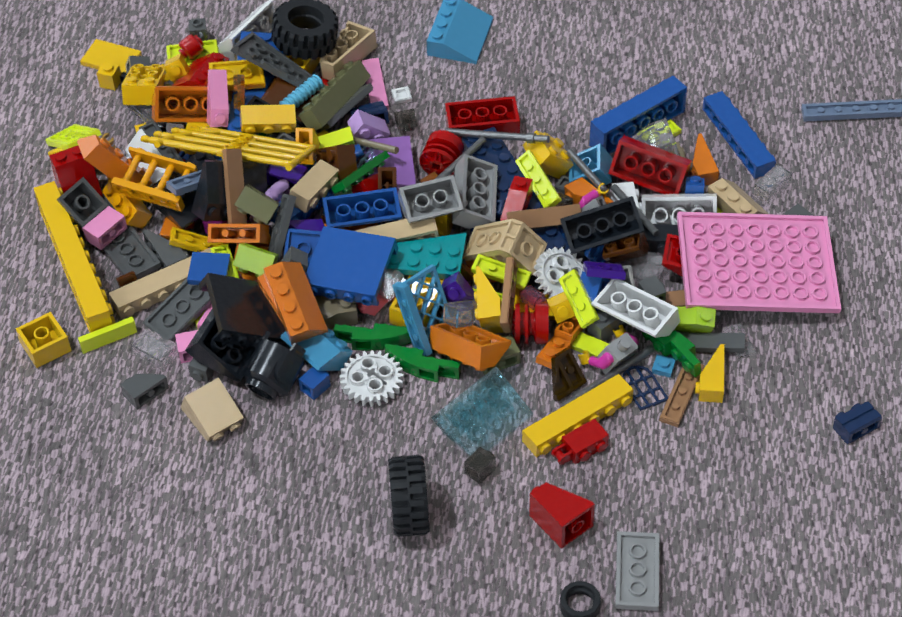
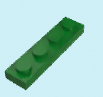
[331,151,390,194]

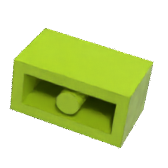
[233,242,279,277]

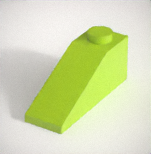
[674,306,716,333]

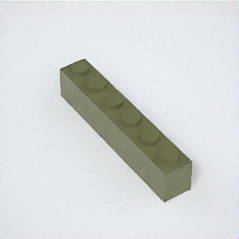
[298,59,371,131]

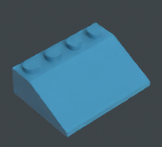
[426,0,493,64]

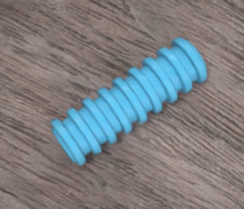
[279,74,324,110]

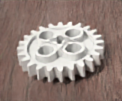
[533,247,584,298]
[340,350,404,407]

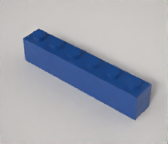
[702,91,776,179]

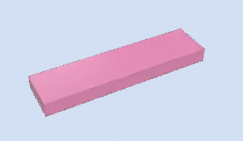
[362,58,389,110]

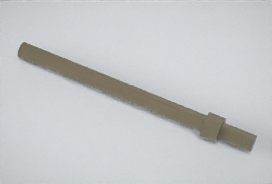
[317,129,399,154]

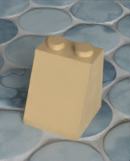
[180,377,244,442]

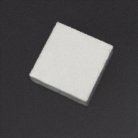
[391,86,412,105]

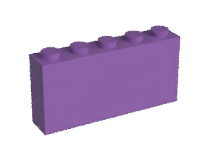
[364,136,416,215]

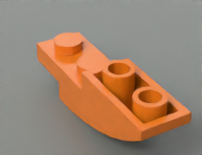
[535,316,583,369]

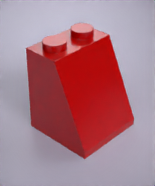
[49,145,103,197]
[529,482,595,549]

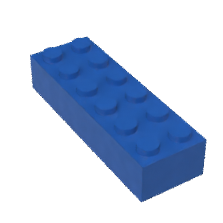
[589,75,687,154]

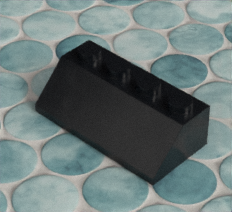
[560,196,645,255]

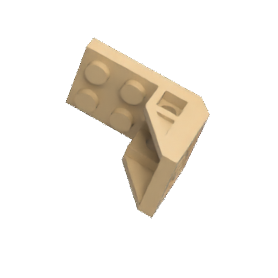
[463,219,547,275]

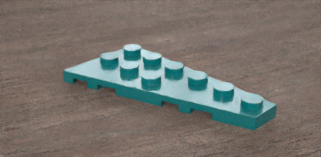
[386,233,467,279]

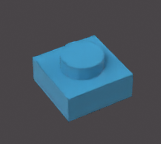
[652,354,676,378]

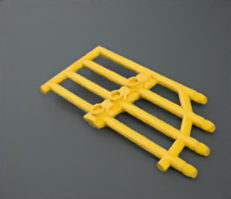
[140,126,317,171]

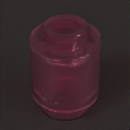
[519,285,548,310]

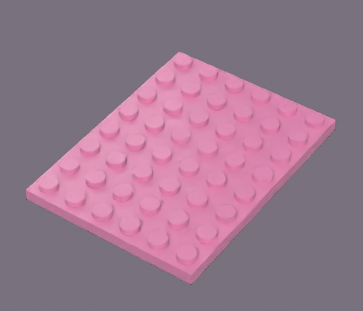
[677,212,841,313]

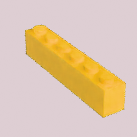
[522,374,633,458]

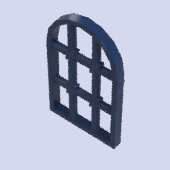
[622,365,668,411]

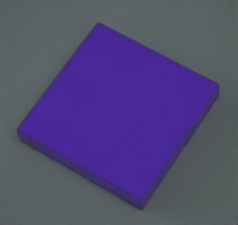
[583,261,626,280]

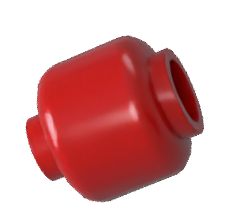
[178,34,204,60]

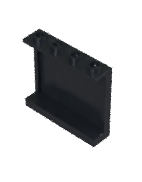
[199,273,286,348]

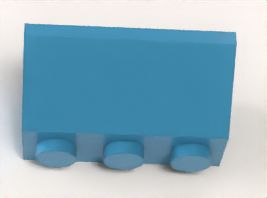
[280,328,353,371]

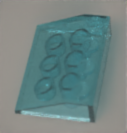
[431,367,533,460]

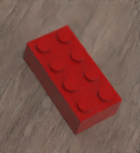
[445,96,520,139]
[608,135,692,194]

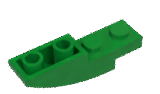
[334,323,412,351]
[641,330,701,378]
[385,344,461,383]

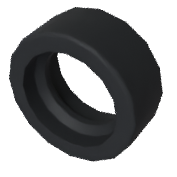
[560,581,601,617]

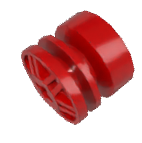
[419,130,464,176]
[512,303,549,344]

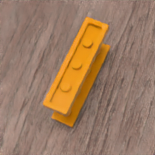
[111,147,198,212]

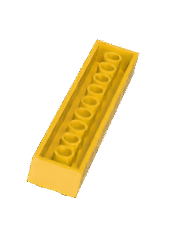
[33,181,116,333]

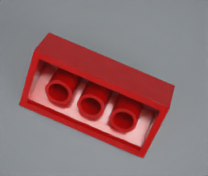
[172,52,230,86]

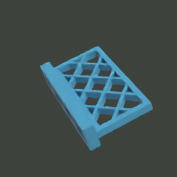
[392,264,453,356]

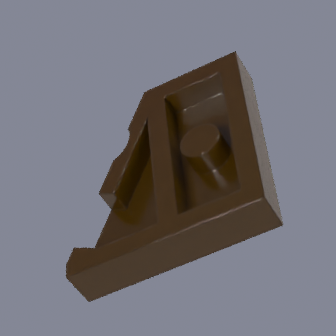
[551,348,587,401]

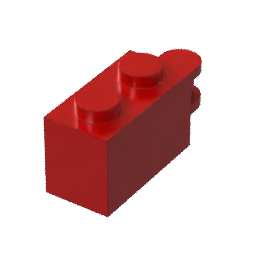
[551,418,609,465]

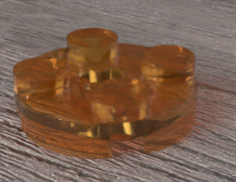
[234,75,245,111]

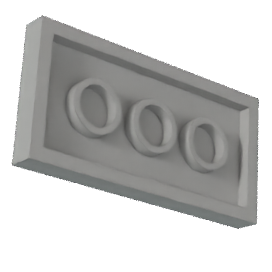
[615,531,659,611]

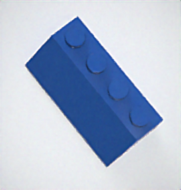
[322,187,402,228]

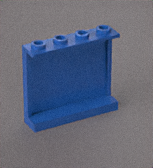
[306,226,399,306]

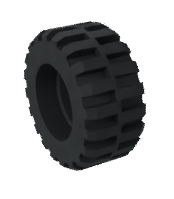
[271,0,339,60]
[388,455,430,537]

